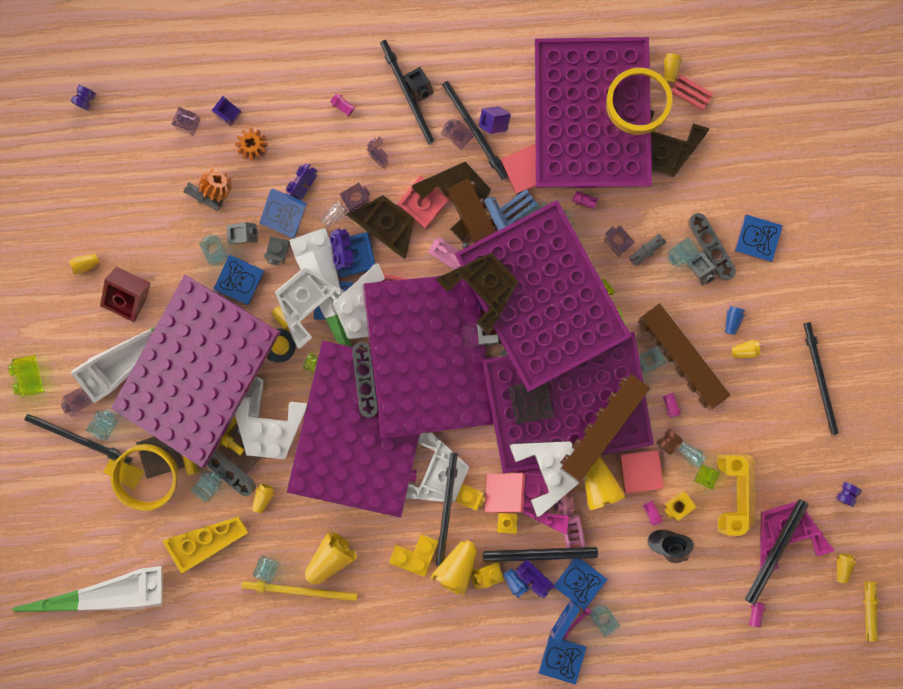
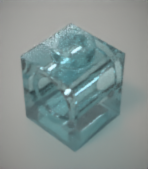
[199,234,228,266]
[667,237,699,268]
[639,346,667,374]
[85,409,119,440]
[190,471,223,503]
[252,555,281,583]
[589,604,620,637]

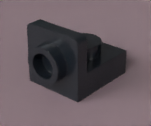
[404,67,434,102]

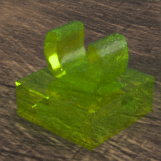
[693,464,720,490]

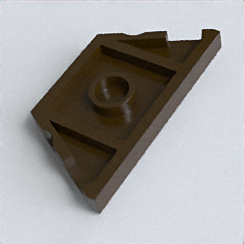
[346,195,414,260]

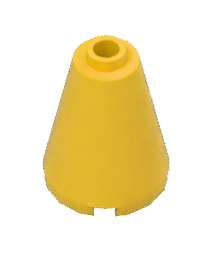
[584,456,625,510]
[305,531,357,585]
[430,540,478,597]

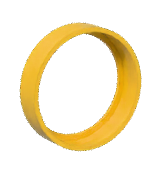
[606,68,672,135]
[111,444,179,511]

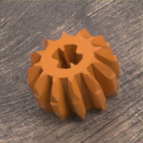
[235,128,268,161]
[199,169,232,202]

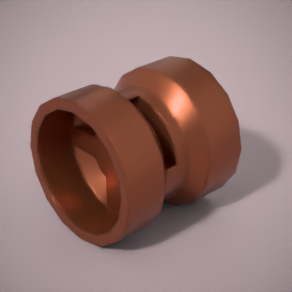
[656,428,683,455]

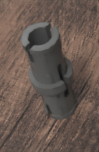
[183,182,223,212]
[629,233,666,266]

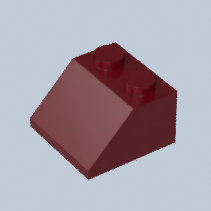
[100,266,150,322]

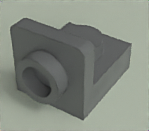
[227,222,258,245]
[264,236,290,266]
[686,252,717,286]

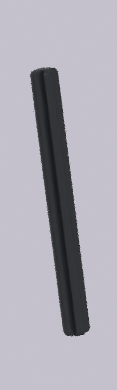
[745,499,809,605]
[483,547,598,562]

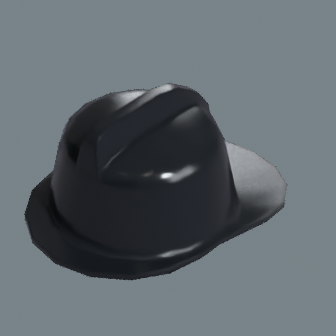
[647,530,694,563]

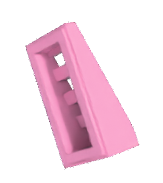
[563,513,586,548]

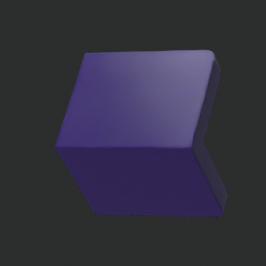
[212,96,242,127]
[479,106,511,134]

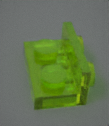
[7,355,44,399]

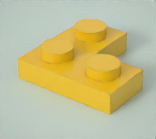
[389,534,439,577]

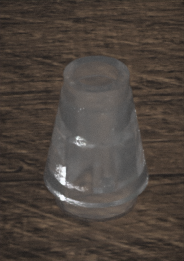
[320,200,348,228]

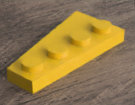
[162,516,249,574]

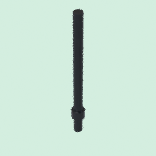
[380,40,435,145]
[442,81,508,180]
[803,322,839,435]
[24,414,133,465]
[436,452,458,567]

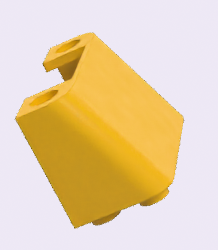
[717,454,756,536]

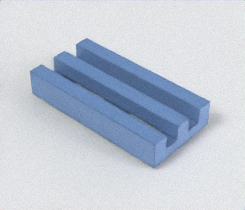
[501,190,537,225]
[484,197,508,231]

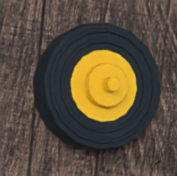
[267,329,296,363]

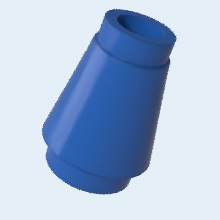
[725,306,745,335]
[503,568,530,598]

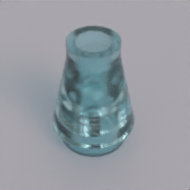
[678,442,707,469]

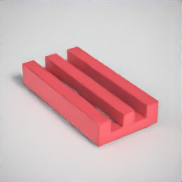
[671,75,713,111]

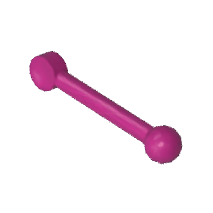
[563,608,591,639]

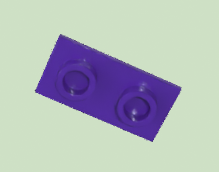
[285,163,318,201]
[330,228,354,270]
[515,559,555,599]

